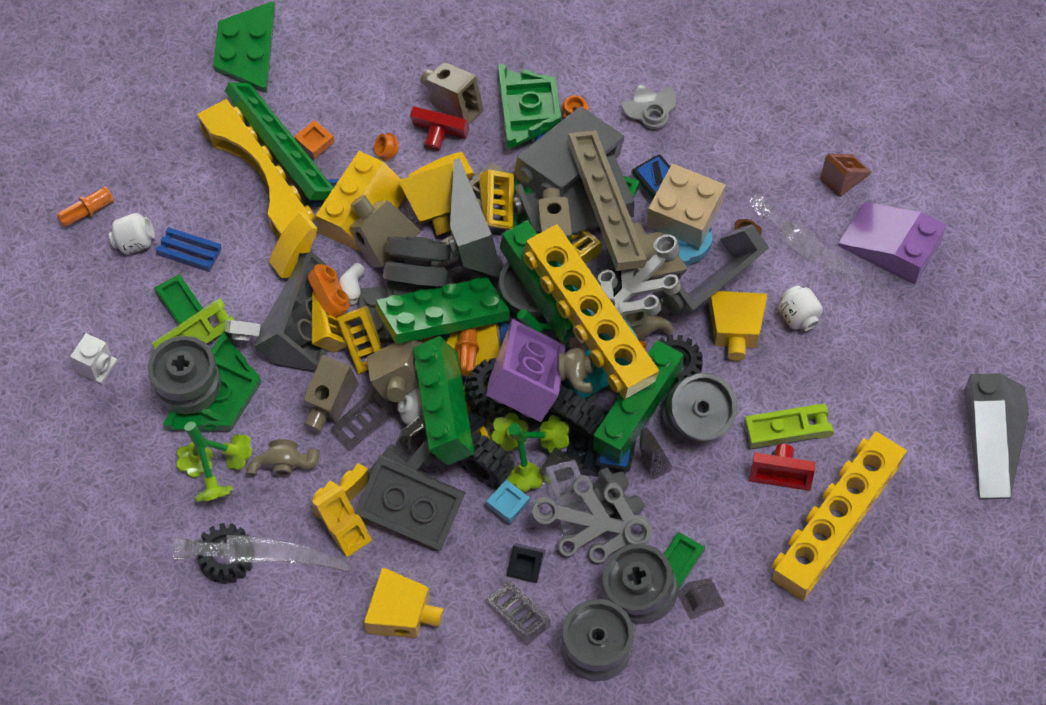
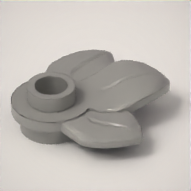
[622,84,676,129]

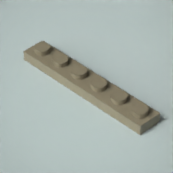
[567,130,647,271]

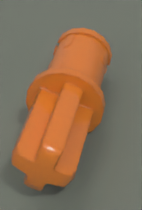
[57,186,114,227]
[455,327,479,377]

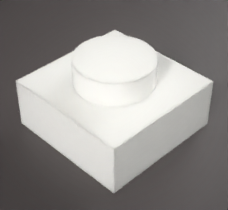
[224,320,260,341]

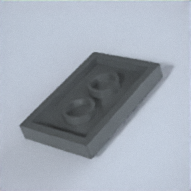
[355,455,466,551]

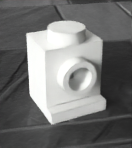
[70,333,117,384]

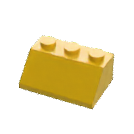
[315,151,406,252]

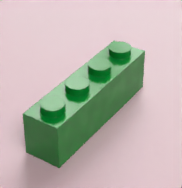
[500,220,592,344]
[413,336,475,465]
[593,340,683,465]

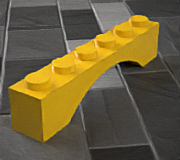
[197,99,316,240]

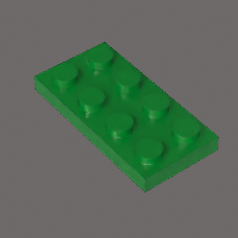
[376,277,510,344]

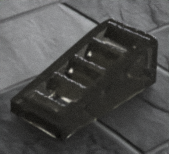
[330,387,397,451]
[394,414,427,458]
[638,427,673,480]
[485,580,551,646]

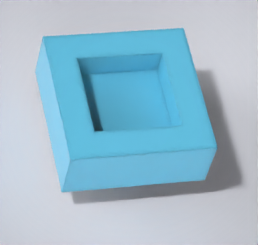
[486,480,530,524]

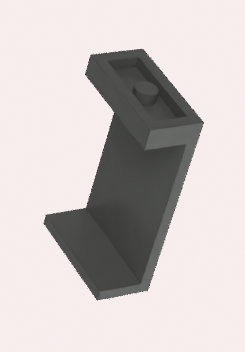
[514,106,625,198]
[513,155,635,236]
[652,224,769,317]

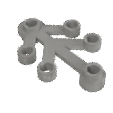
[594,234,681,316]
[532,475,652,563]

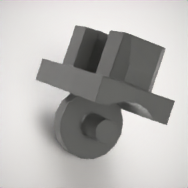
[592,467,645,520]

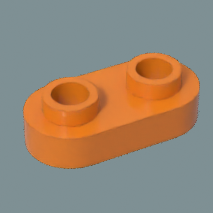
[308,264,350,318]

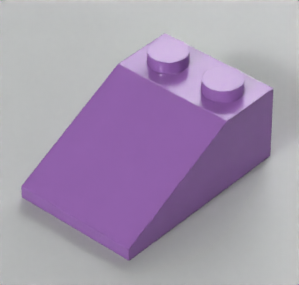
[838,202,947,284]
[486,319,566,422]

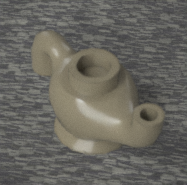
[623,311,674,340]
[559,337,594,394]
[246,439,319,477]

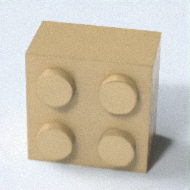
[647,163,726,248]

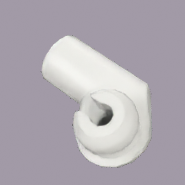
[339,263,365,305]

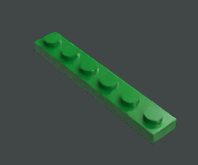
[224,82,334,201]

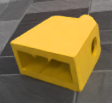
[399,163,453,236]
[709,291,767,361]
[364,568,444,638]

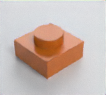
[294,120,335,159]

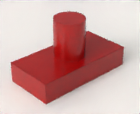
[410,106,470,151]
[749,444,816,491]

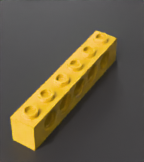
[523,224,659,400]
[771,431,907,602]

